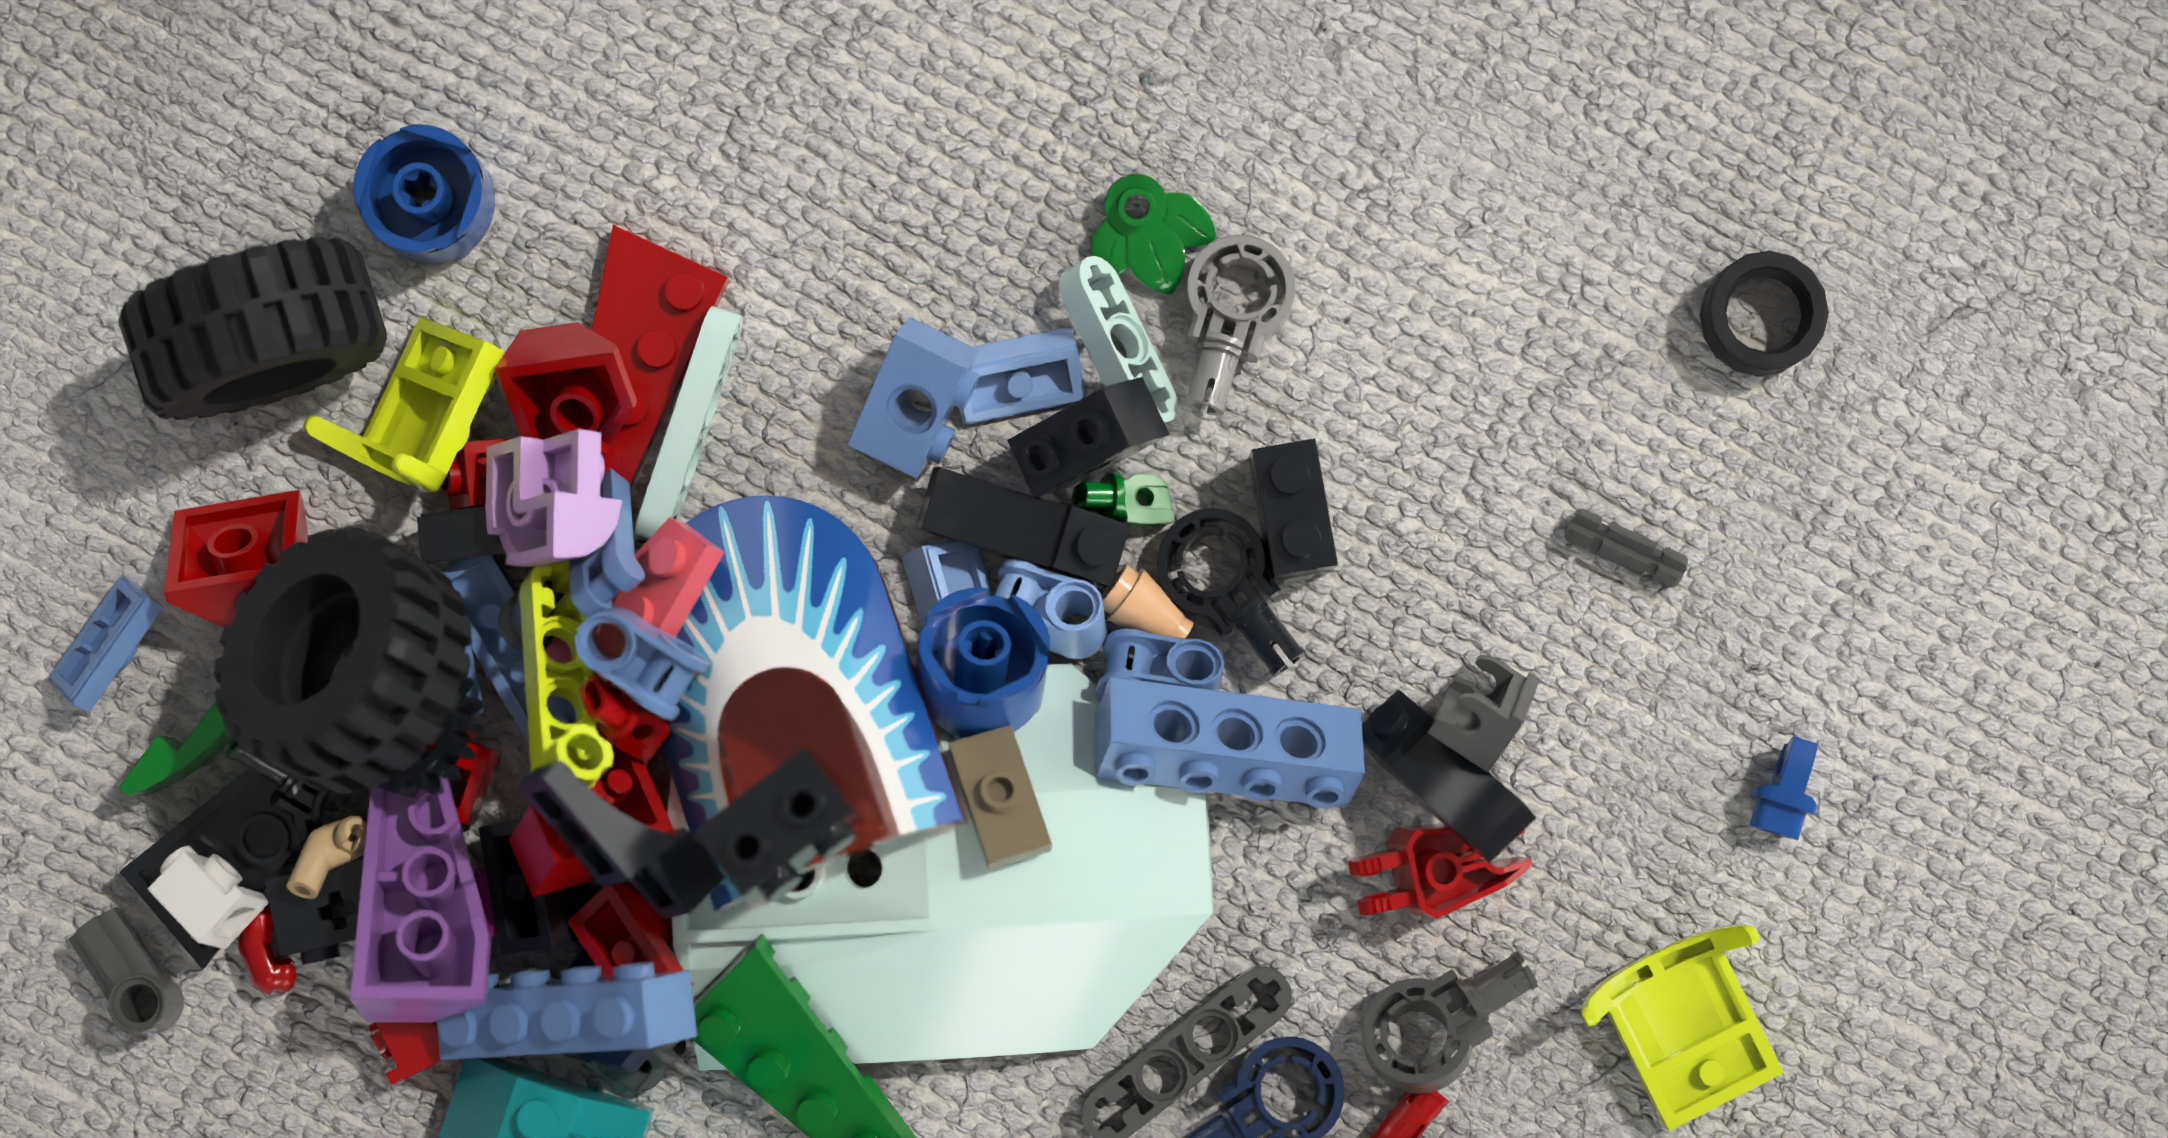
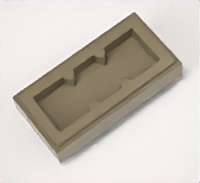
[948,724,1052,870]

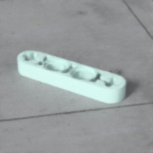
[634,306,743,544]

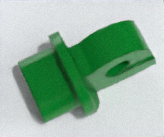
[1072,473,1175,528]

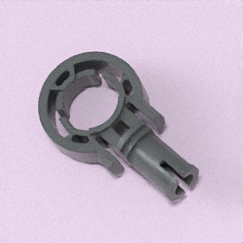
[1362,951,1538,1094]

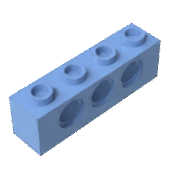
[1095,677,1365,809]

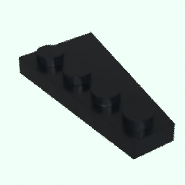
[119,768,338,970]

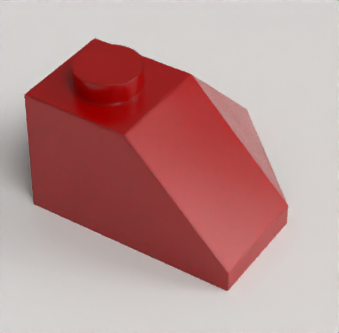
[495,322,637,457]

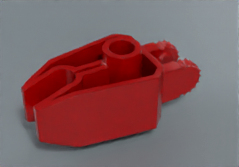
[1348,823,1532,919]

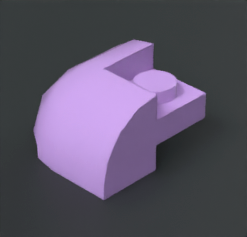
[485,429,622,567]

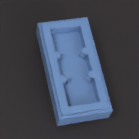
[48,575,164,713]

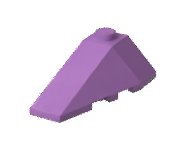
[350,777,491,1022]

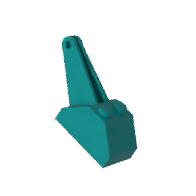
[438,1057,655,1138]

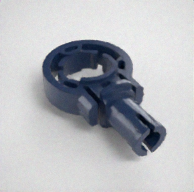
[1182,1037,1344,1138]

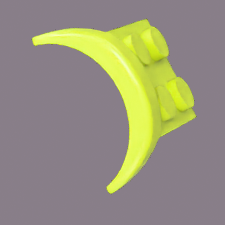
[303,317,505,494]
[1581,925,1784,1131]

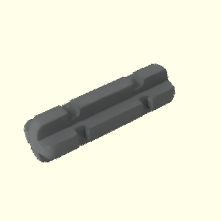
[1564,509,1688,588]

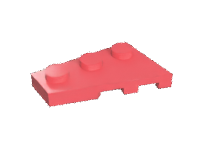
[544,517,724,683]

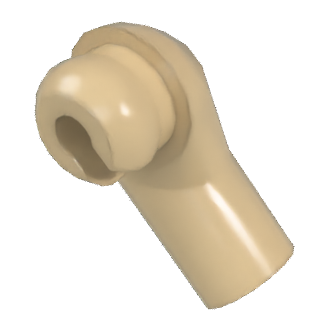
[286,816,367,899]

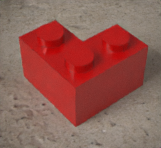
[509,724,674,897]

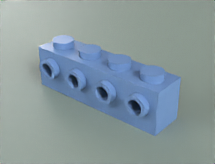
[436,962,697,1060]

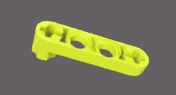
[519,561,613,789]

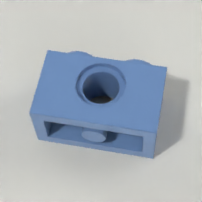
[848,317,980,479]

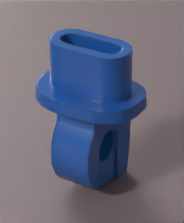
[1749,736,1818,841]

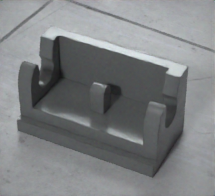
[1428,655,1540,772]

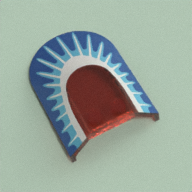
[661,495,968,914]

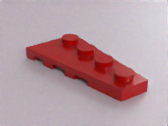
[592,225,730,490]

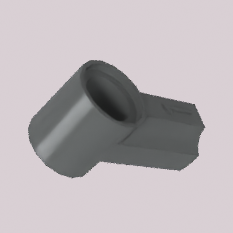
[68,907,184,1033]

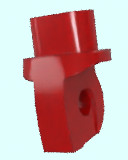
[580,675,670,762]

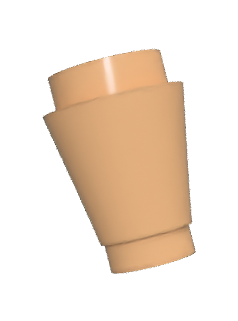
[1101,564,1194,639]

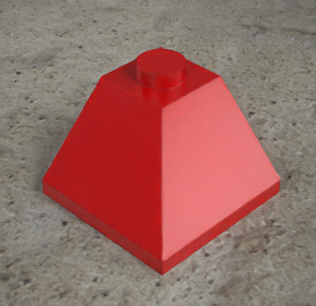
[164,490,308,628]

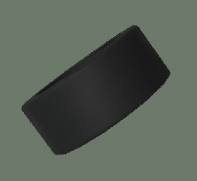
[1700,251,1829,376]

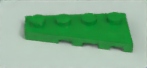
[691,934,917,1138]

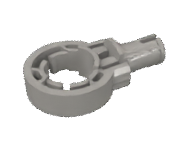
[1184,235,1295,416]

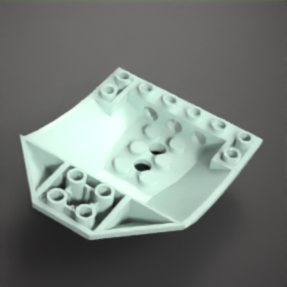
[667,664,1214,1071]

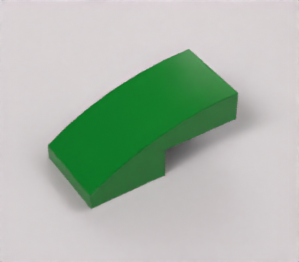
[118,701,231,796]

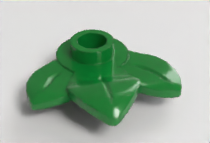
[1090,173,1216,295]

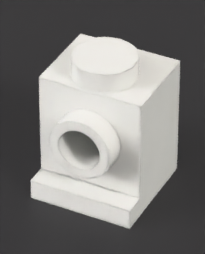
[148,846,269,949]

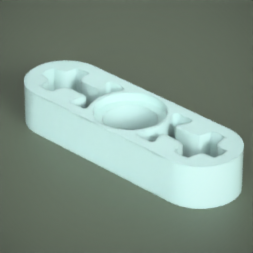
[1059,256,1178,424]

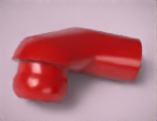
[238,903,296,995]

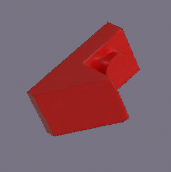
[567,883,694,986]

